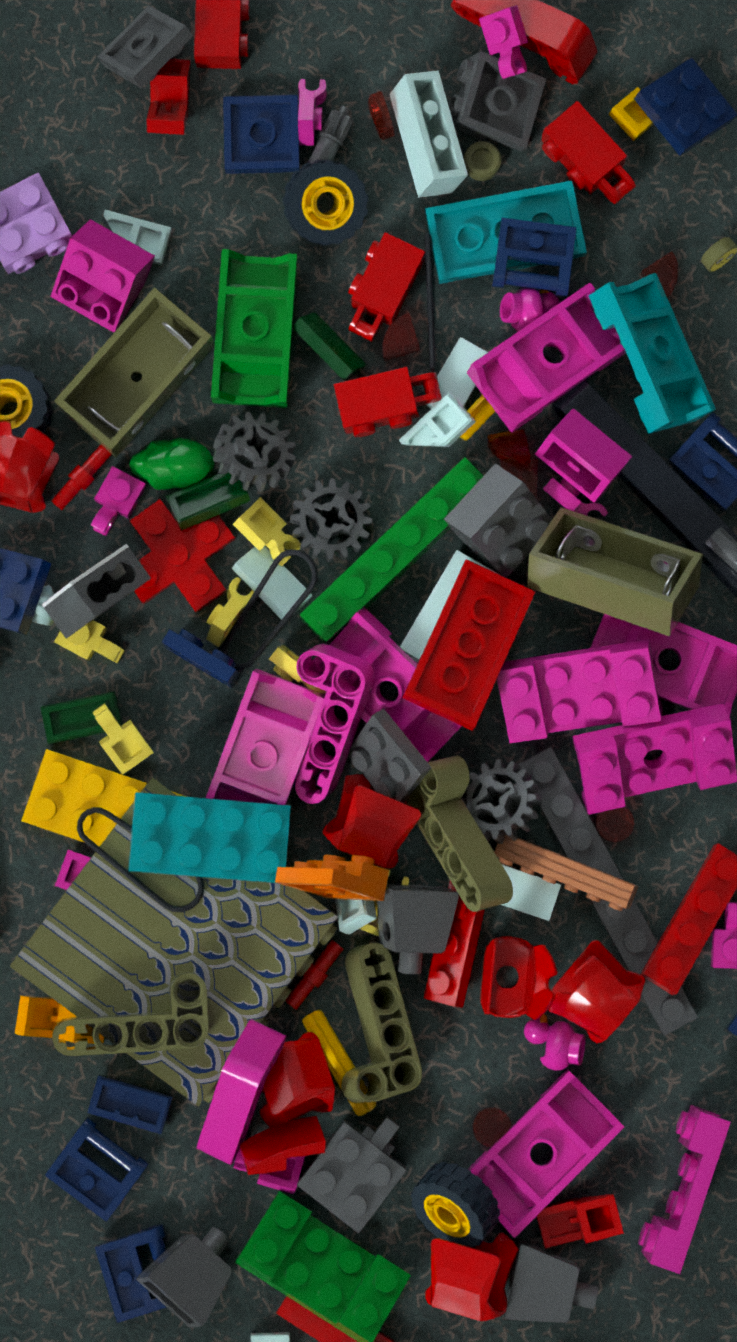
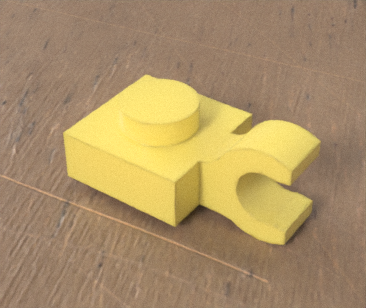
[206,577,254,647]
[54,620,125,664]
[92,703,154,775]

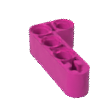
[295,644,375,804]
[196,1019,287,1165]

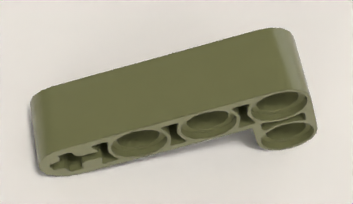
[406,755,513,912]
[341,943,422,1103]
[52,972,209,1056]

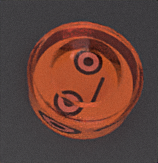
[595,807,634,842]
[472,1107,511,1147]

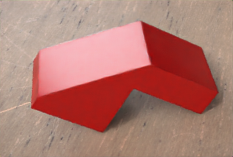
[146,59,191,135]
[536,1194,624,1249]

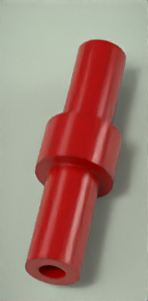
[51,445,112,510]
[285,940,344,1010]

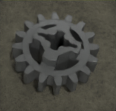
[213,412,296,492]
[290,478,372,562]
[461,760,542,844]

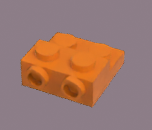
[275,855,389,901]

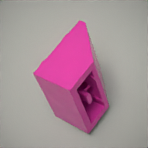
[50,219,155,332]
[535,408,632,503]

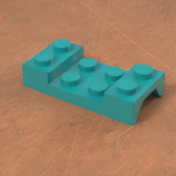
[589,273,716,434]

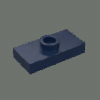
[87,1074,173,1134]

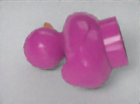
[500,287,560,332]
[524,1014,586,1071]

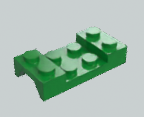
[211,249,298,408]
[234,1191,411,1342]

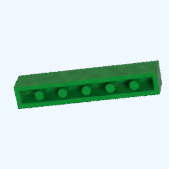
[300,457,483,645]

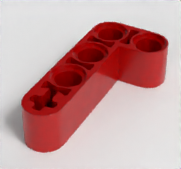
[451,0,598,84]

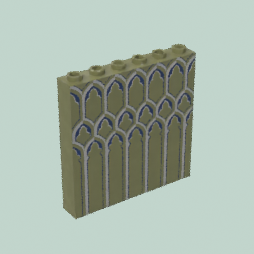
[10,777,338,1107]

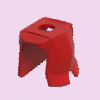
[0,421,60,513]
[322,774,421,869]
[480,936,558,1020]
[548,940,645,1043]
[259,1031,335,1127]
[425,1233,519,1321]

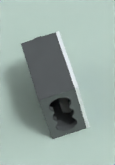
[42,544,151,639]

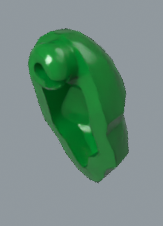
[129,438,215,490]

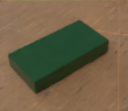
[292,312,367,380]
[165,472,251,531]
[40,691,123,745]

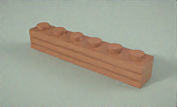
[494,835,639,911]

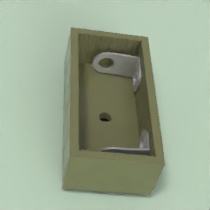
[54,287,215,458]
[527,507,703,636]

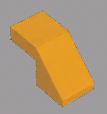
[15,995,105,1044]

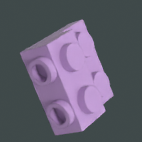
[0,172,72,274]

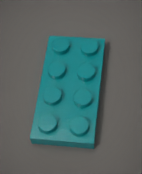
[425,181,587,284]
[128,792,291,884]

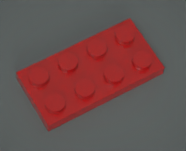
[402,559,535,731]

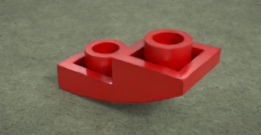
[240,1116,326,1175]

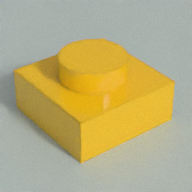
[609,87,654,141]

